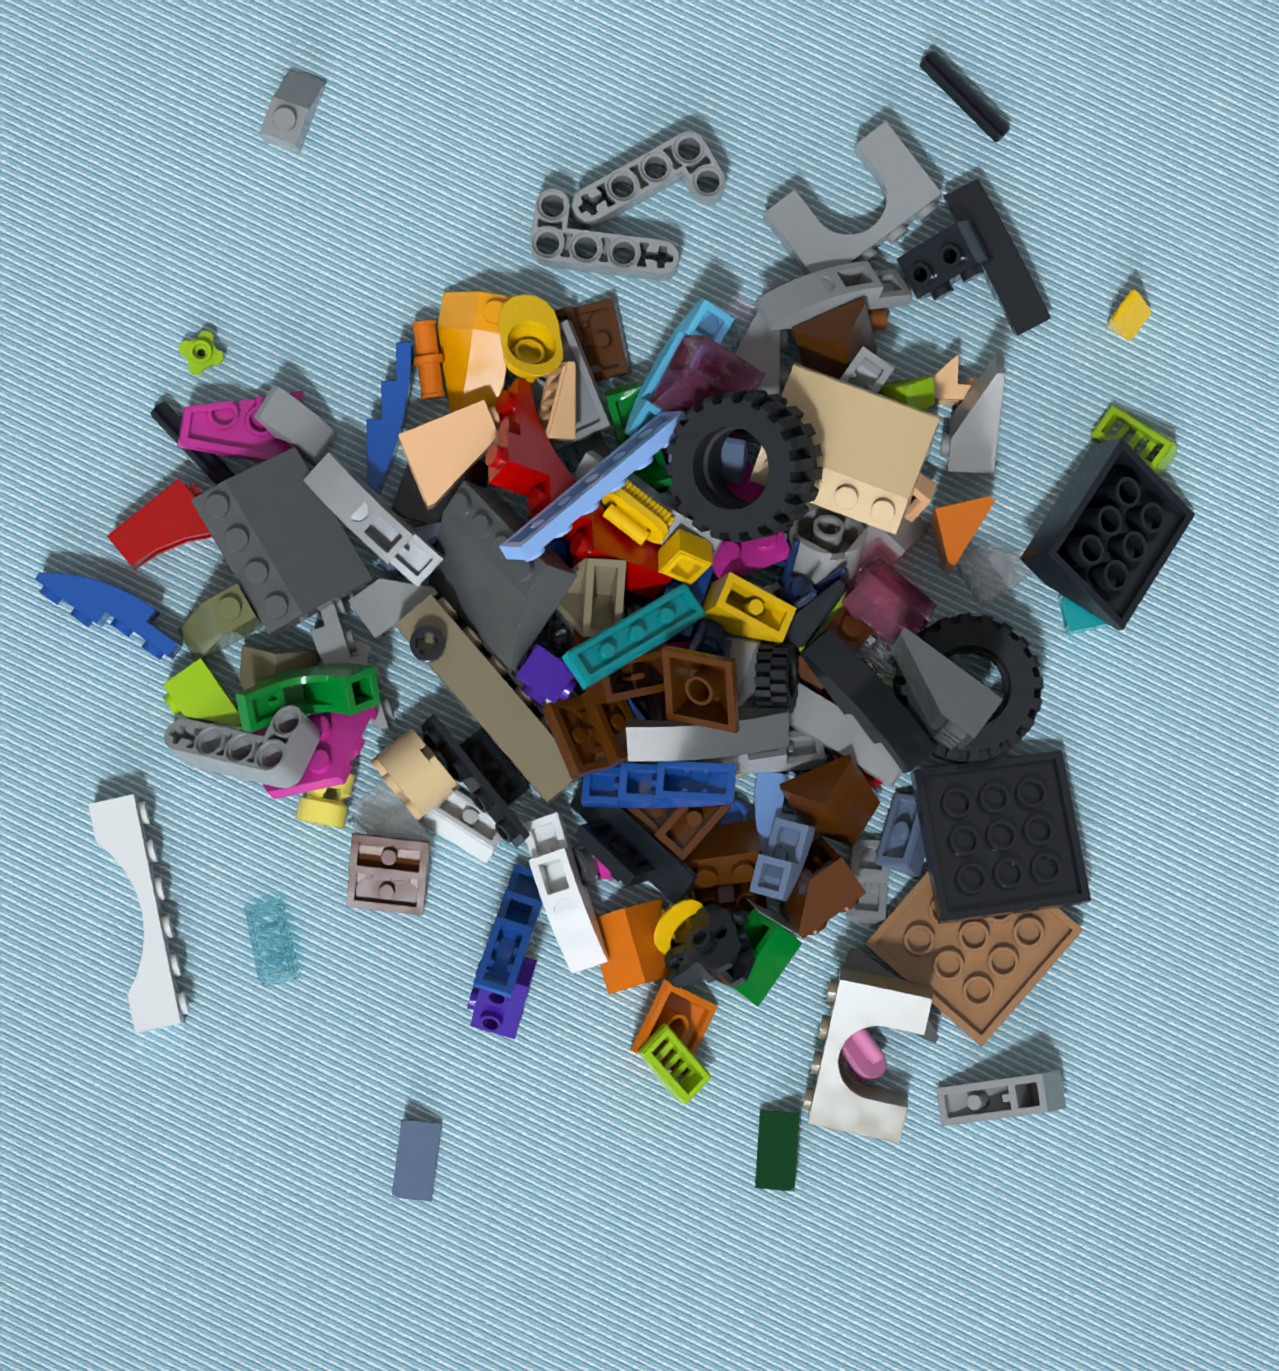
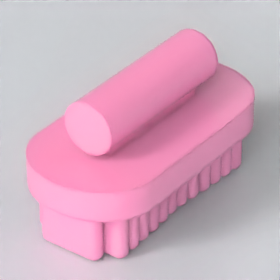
[822,1028,887,1083]

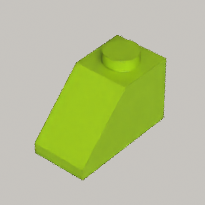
[162,658,242,728]

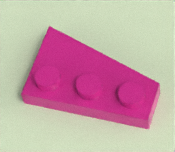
[177,391,304,462]

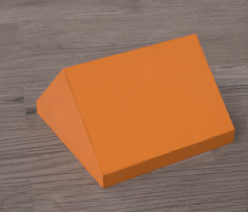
[929,496,995,575]
[596,899,675,994]
[630,979,718,1076]

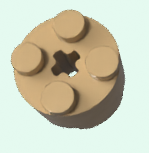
[370,727,460,821]

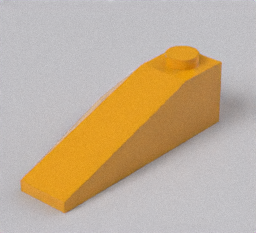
[437,291,512,454]

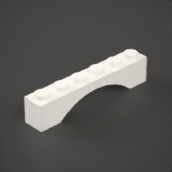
[88,794,189,1033]

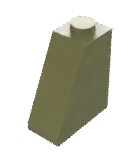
[178,583,264,661]

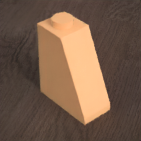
[398,400,501,510]

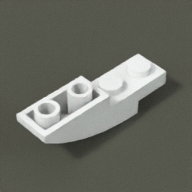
[522,812,610,974]

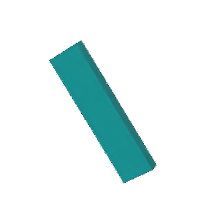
[561,583,707,690]

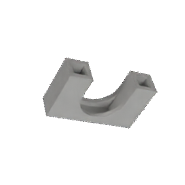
[763,121,942,275]

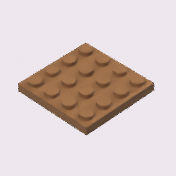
[864,871,1083,1047]

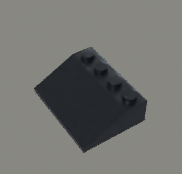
[1020,438,1195,631]

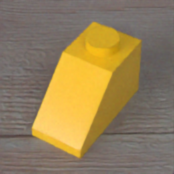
[702,572,797,643]

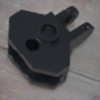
[664,903,756,988]

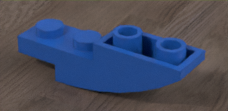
[35,573,182,660]

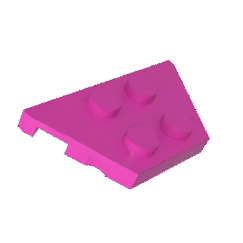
[243,706,378,799]

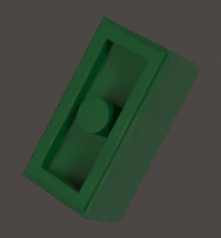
[755,1110,800,1191]

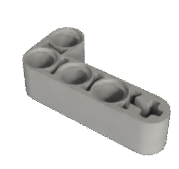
[572,131,725,229]
[530,188,679,281]
[164,705,320,788]

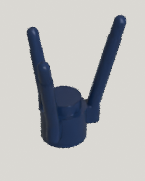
[777,538,847,613]
[688,619,732,658]

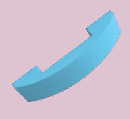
[625,299,735,453]

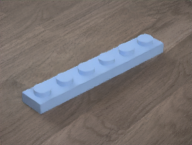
[499,411,688,562]

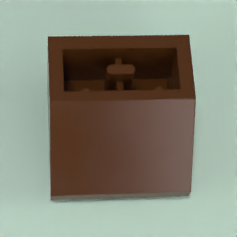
[573,629,667,706]
[682,820,767,913]
[778,836,866,939]

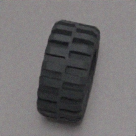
[665,389,823,542]
[892,613,1044,763]

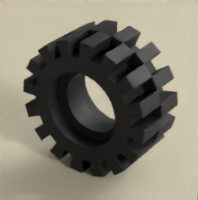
[754,642,799,713]

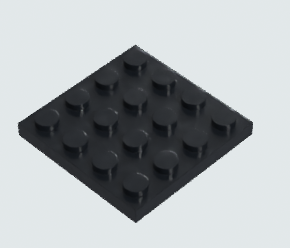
[910,750,1091,924]

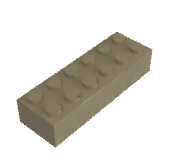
[395,594,583,806]

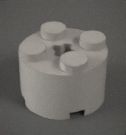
[785,502,867,585]

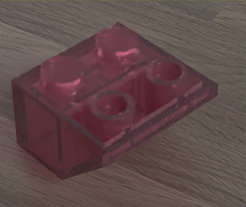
[650,335,765,415]
[841,556,937,645]

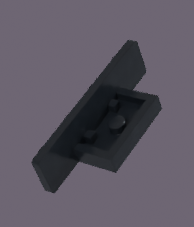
[421,714,530,848]
[570,784,697,904]

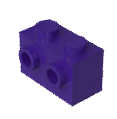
[510,643,577,705]
[467,957,537,1039]

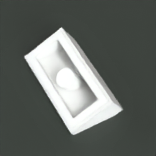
[422,789,502,863]

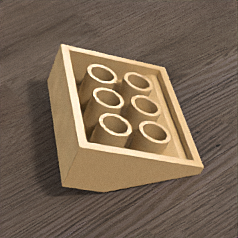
[750,363,941,535]

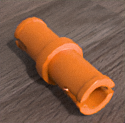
[411,320,445,400]

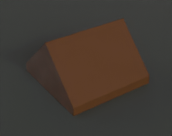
[792,297,877,379]
[779,754,881,846]

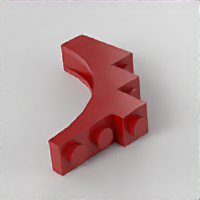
[485,378,673,600]
[107,478,212,570]

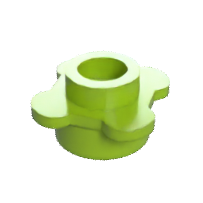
[179,331,224,375]

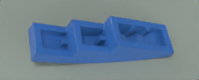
[366,342,413,495]
[581,761,737,808]
[473,864,543,998]

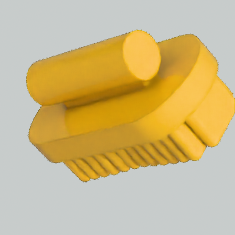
[602,478,675,546]

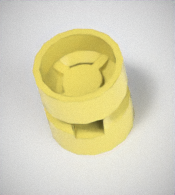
[295,774,355,829]

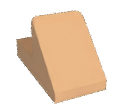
[932,354,977,405]

